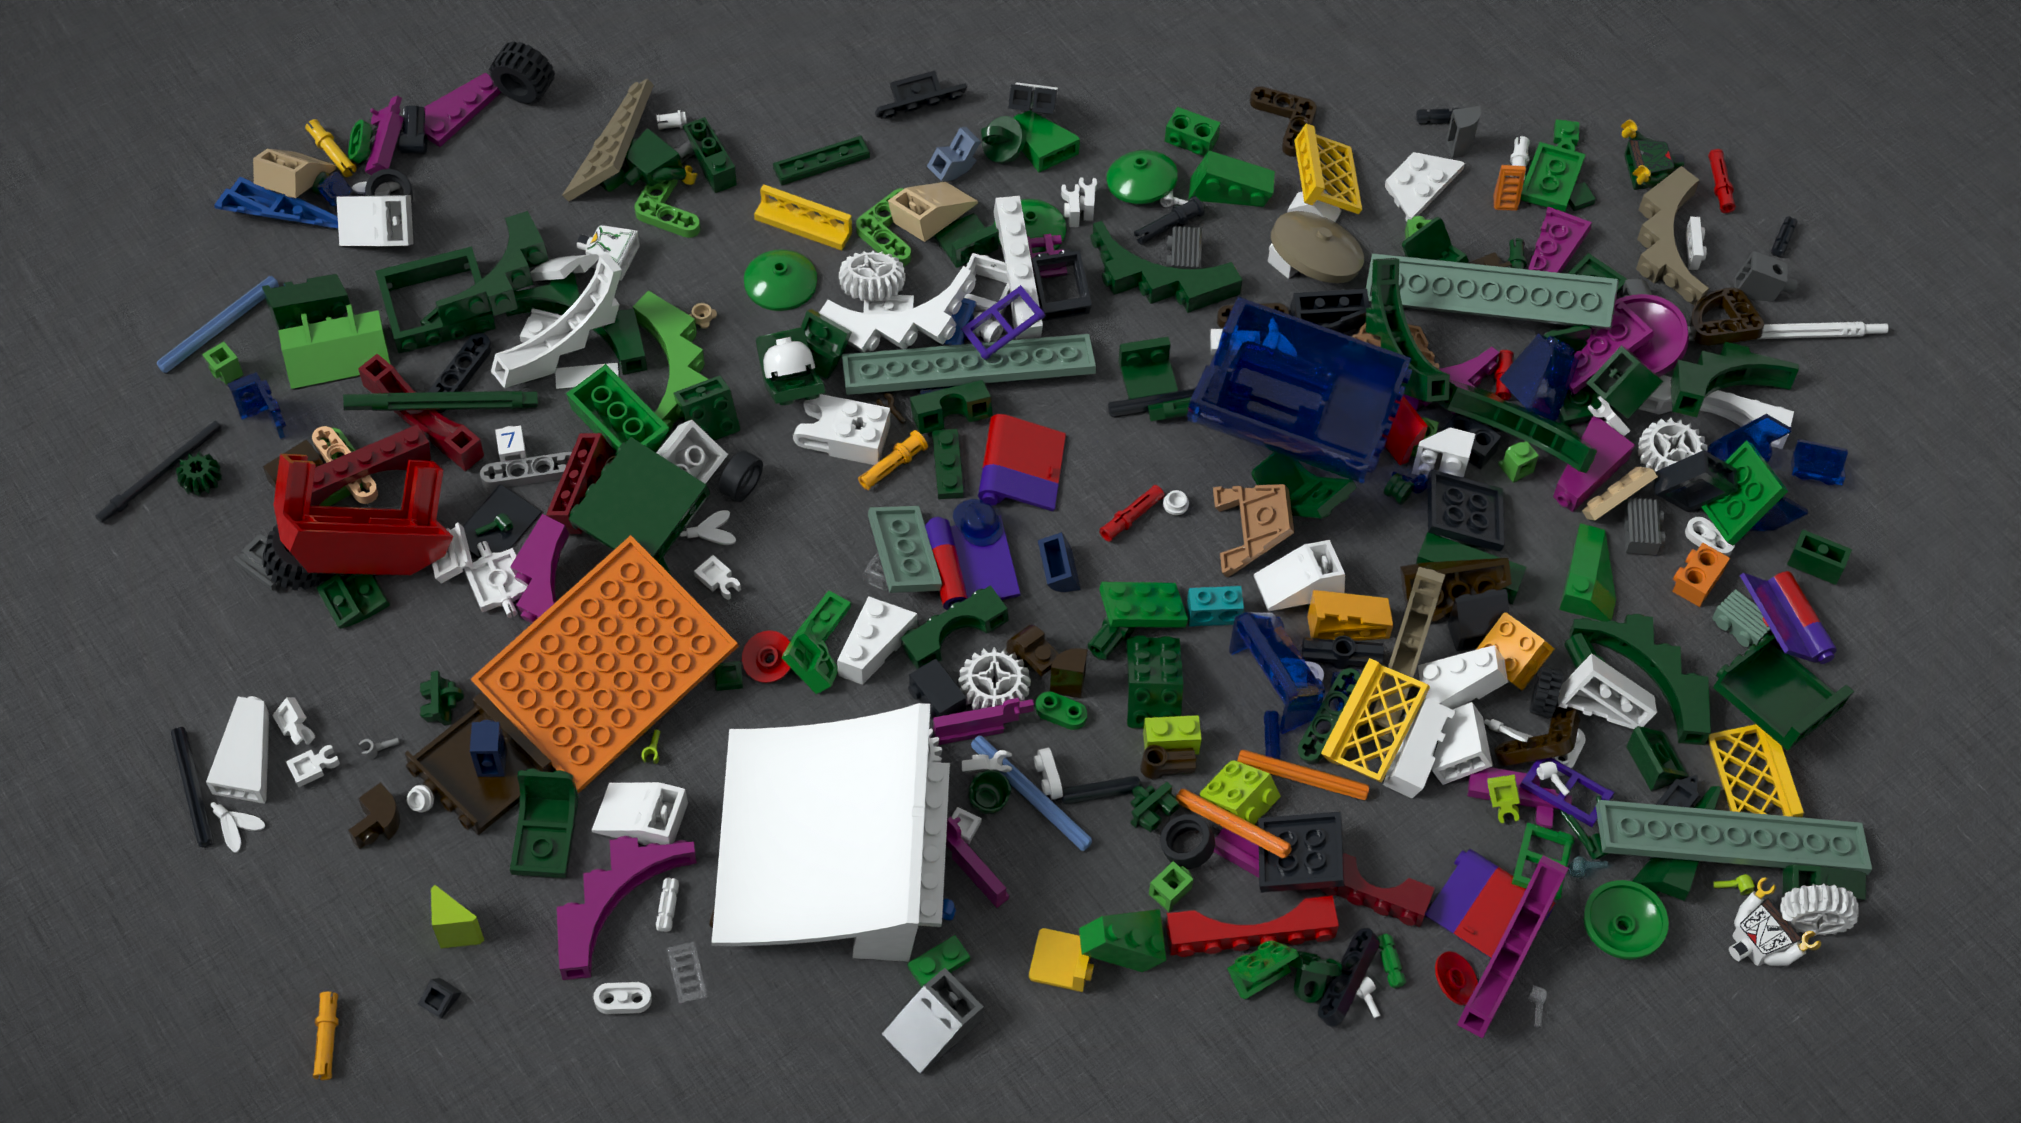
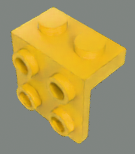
[1029,928,1094,992]

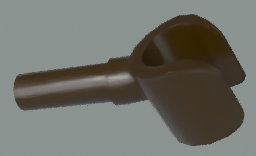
[876,393,906,424]

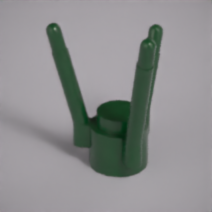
[1560,796,1609,861]

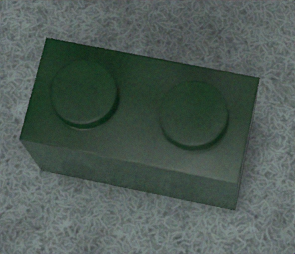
[1787,529,1852,585]

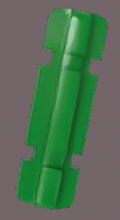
[1378,934,1406,988]

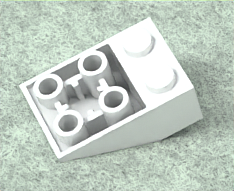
[337,195,413,246]
[1254,540,1345,611]
[592,782,688,845]

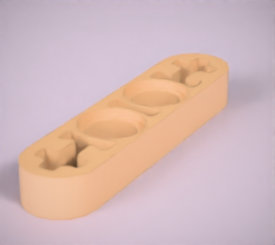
[312,426,378,504]

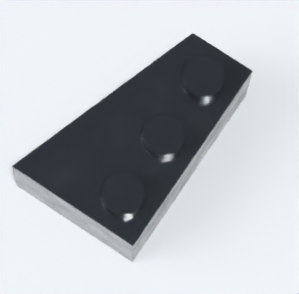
[1290,289,1370,350]

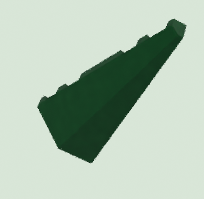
[1632,786,1721,901]

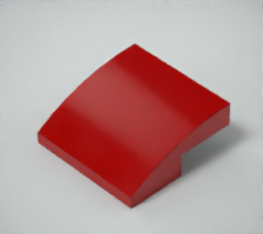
[1375,391,1428,465]

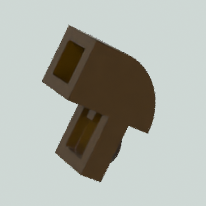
[1006,625,1059,677]
[348,782,400,850]

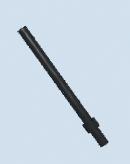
[95,420,222,523]

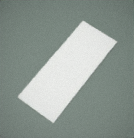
[555,363,619,389]

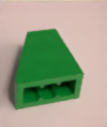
[1013,110,1080,173]

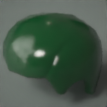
[968,769,1011,814]

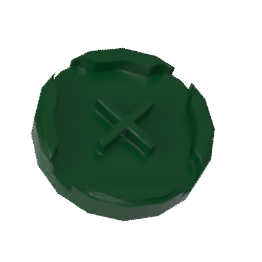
[981,116,1026,164]
[1287,951,1343,1003]

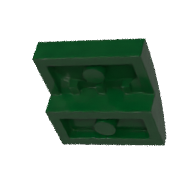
[801,309,852,379]
[316,573,391,629]

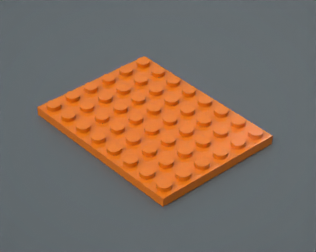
[471,535,739,793]

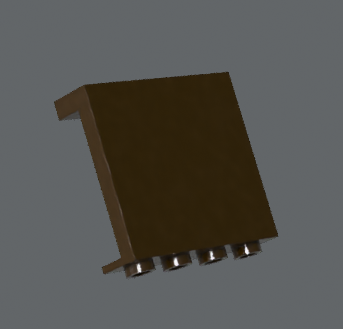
[404,693,554,835]

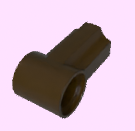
[1140,745,1196,779]

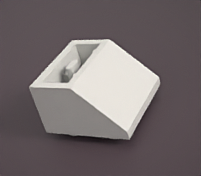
[1411,428,1475,478]

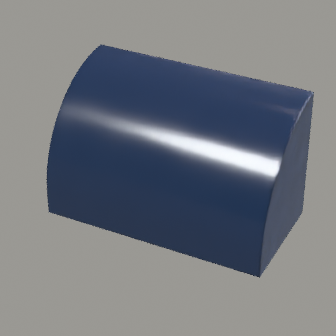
[1038,532,1081,592]

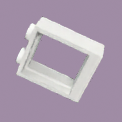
[964,253,1010,321]

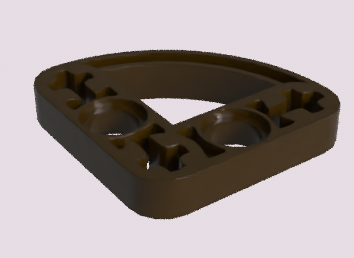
[1690,288,1765,345]

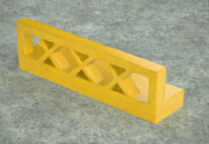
[754,184,852,251]

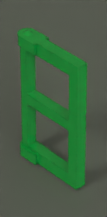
[1511,822,1575,900]

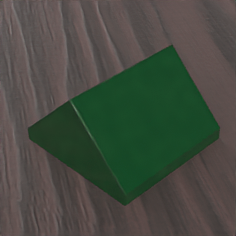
[1626,726,1689,791]

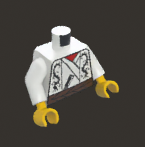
[1729,877,1821,966]

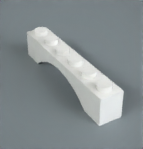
[994,196,1043,340]
[1639,375,1794,449]

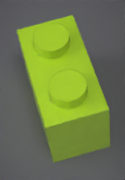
[1143,715,1202,755]

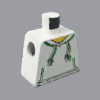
[577,225,640,281]

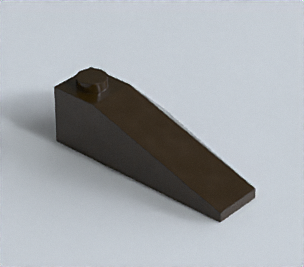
[1400,558,1512,622]

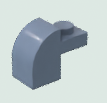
[927,127,981,181]

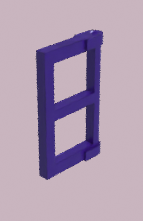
[961,285,1046,361]
[1520,758,1615,827]

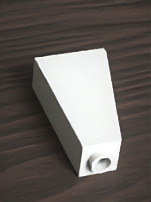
[206,696,269,804]

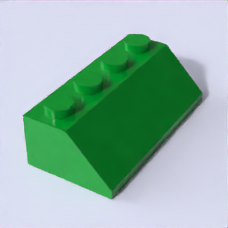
[566,364,669,454]

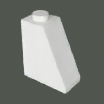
[1431,702,1492,785]

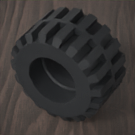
[489,41,555,105]
[262,524,327,590]

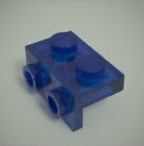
[1791,439,1848,486]

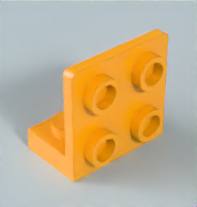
[1476,612,1554,691]

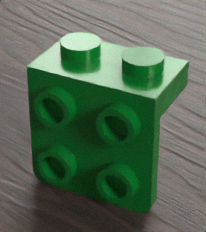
[1227,941,1299,999]

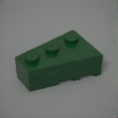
[262,274,350,330]

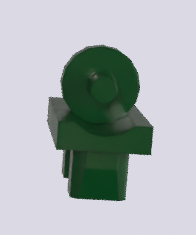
[420,670,464,726]
[1130,781,1179,832]

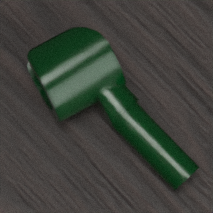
[475,513,513,535]

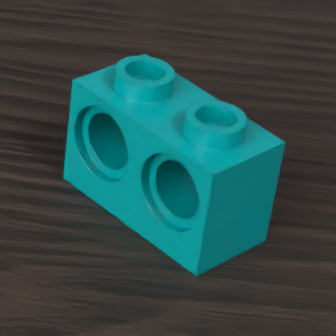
[1187,586,1244,627]

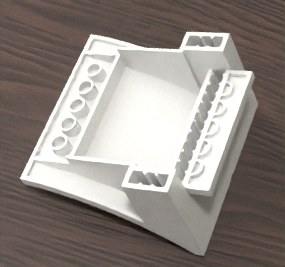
[712,703,950,962]

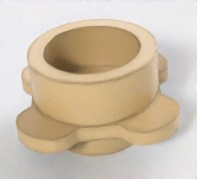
[689,303,717,329]

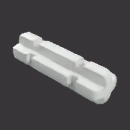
[656,878,679,932]

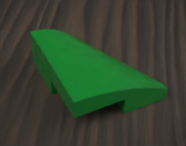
[782,618,838,694]

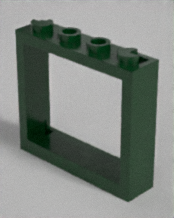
[375,246,496,354]

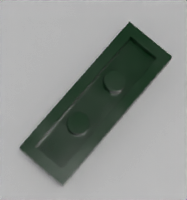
[932,429,964,500]

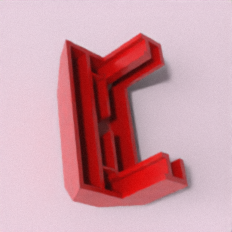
[273,454,454,575]

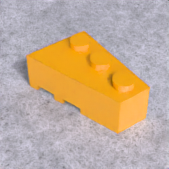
[1307,590,1393,641]

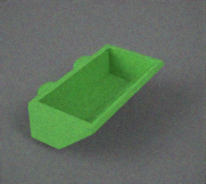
[278,304,391,389]

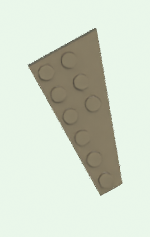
[562,78,654,202]

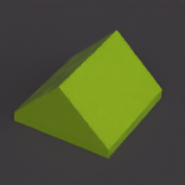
[431,885,484,949]

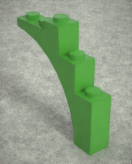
[633,291,709,431]

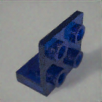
[228,372,286,439]

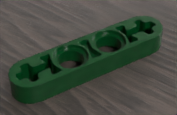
[1298,668,1360,764]

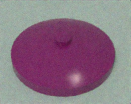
[1590,294,1689,377]

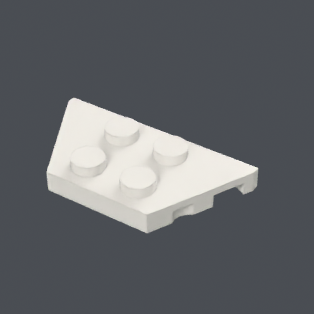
[1385,152,1465,221]

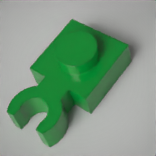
[1553,119,1579,151]

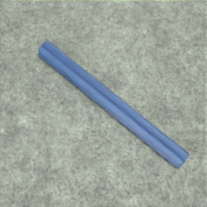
[157,276,279,373]
[971,736,1092,851]

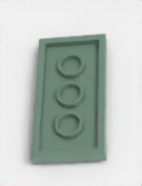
[868,506,942,593]

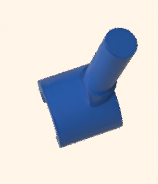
[942,899,956,920]

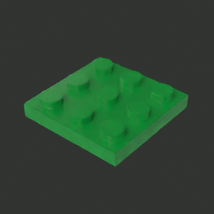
[1702,440,1788,546]

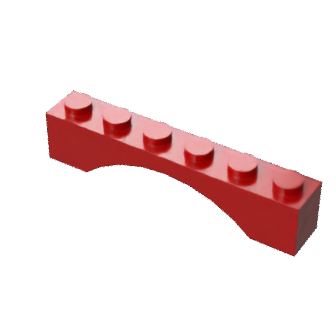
[1165,895,1339,957]

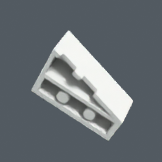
[1418,645,1508,710]

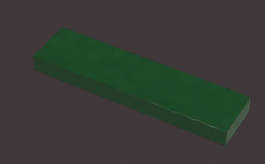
[773,135,870,186]

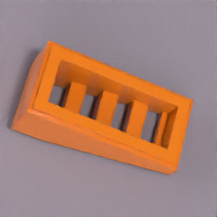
[1493,165,1526,211]

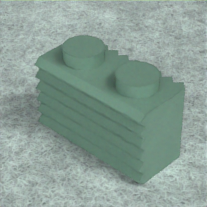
[1712,589,1772,647]

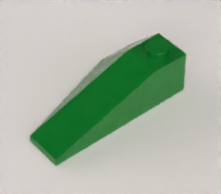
[1559,523,1616,622]

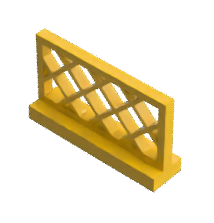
[1294,123,1362,214]
[1321,658,1430,783]
[1708,724,1804,818]

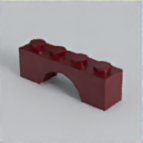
[1319,853,1435,927]

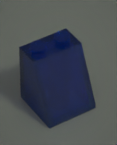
[1499,334,1579,421]

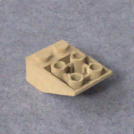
[253,149,336,198]
[888,182,978,242]

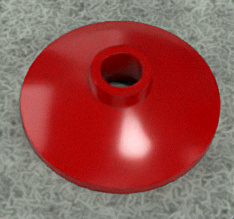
[742,631,791,683]
[1435,951,1478,1006]

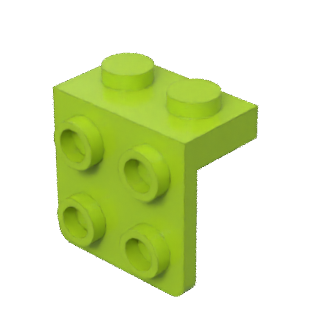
[1200,760,1281,825]

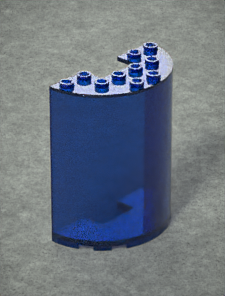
[1187,297,1413,484]

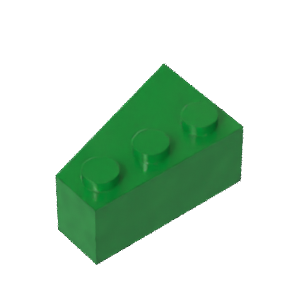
[1188,151,1275,207]
[1079,909,1166,972]

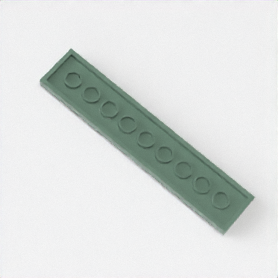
[1366,254,1619,330]
[842,334,1096,395]
[1596,800,1872,875]

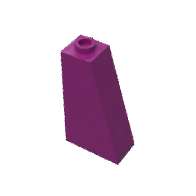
[1553,416,1635,512]

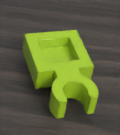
[1488,775,1520,823]

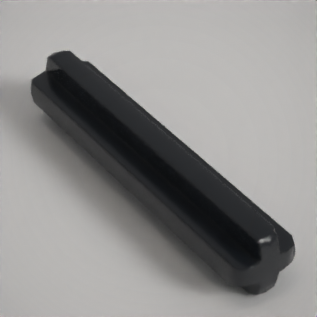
[1061,776,1141,804]

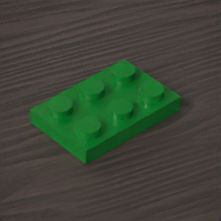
[1520,142,1586,212]
[1099,582,1188,627]

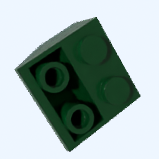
[1587,345,1664,419]

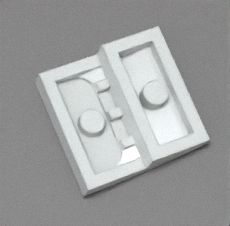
[530,254,599,281]

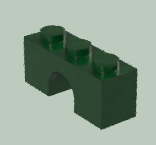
[910,380,993,434]

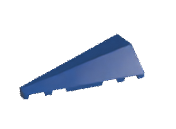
[214,177,338,228]

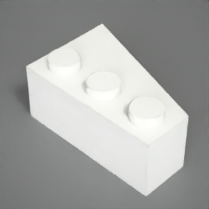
[837,596,918,685]
[1558,653,1657,729]
[1383,697,1455,798]

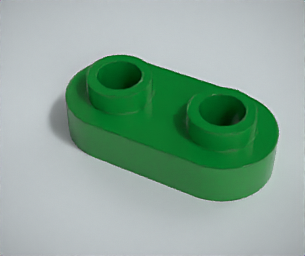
[348,119,373,163]
[1036,692,1087,730]

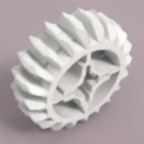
[839,251,905,302]
[1638,418,1708,472]
[958,647,1031,710]
[1780,884,1859,936]

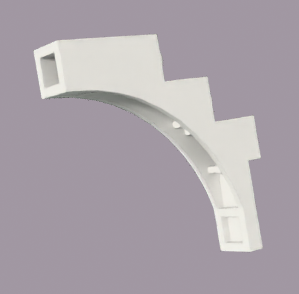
[491,253,622,388]
[819,266,976,353]

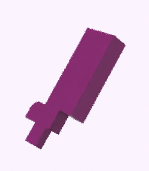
[365,95,404,176]
[933,698,1034,746]
[1467,767,1572,829]
[946,816,1009,908]
[1214,827,1259,878]

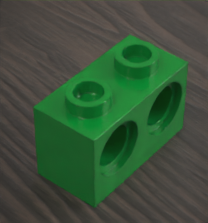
[1165,107,1221,156]

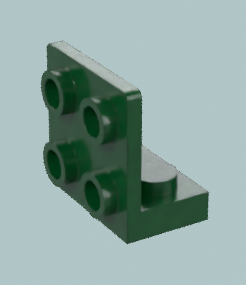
[934,213,999,268]
[1118,336,1178,399]
[673,375,741,441]

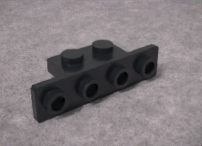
[875,70,968,118]

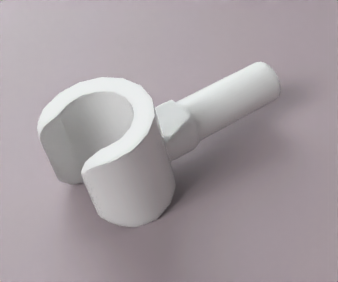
[1160,191,1189,207]
[1537,762,1570,796]
[1356,977,1381,1019]

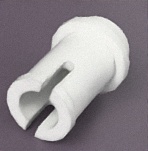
[657,110,687,130]

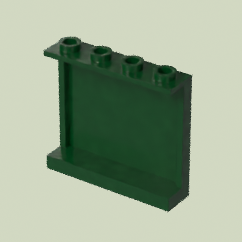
[569,437,710,563]
[1713,634,1854,751]

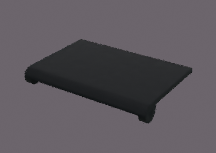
[463,485,542,558]

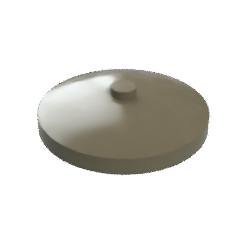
[1271,211,1364,283]

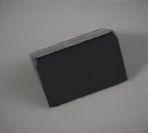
[418,978,461,1019]

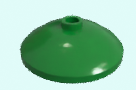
[1106,150,1178,204]
[994,199,1066,253]
[744,249,817,311]
[1583,880,1669,960]

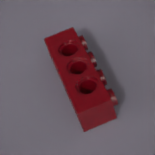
[546,433,615,534]

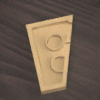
[1582,467,1658,520]

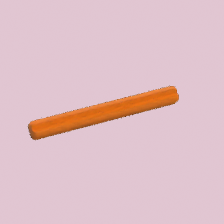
[1237,750,1369,800]
[1176,789,1291,858]

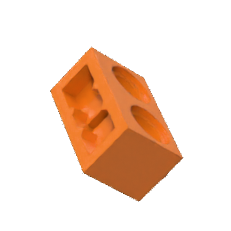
[1672,543,1730,607]

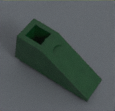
[683,117,737,193]
[1783,864,1866,900]

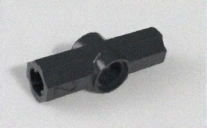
[1301,636,1384,669]

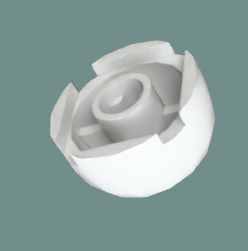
[763,337,815,378]

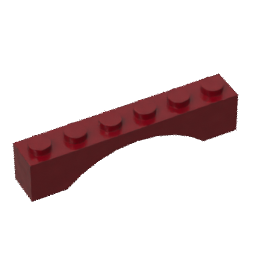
[358,354,484,472]
[275,424,431,506]

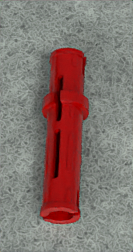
[1708,149,1736,213]
[1099,485,1165,542]

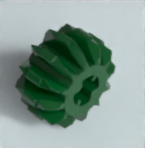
[176,451,222,497]

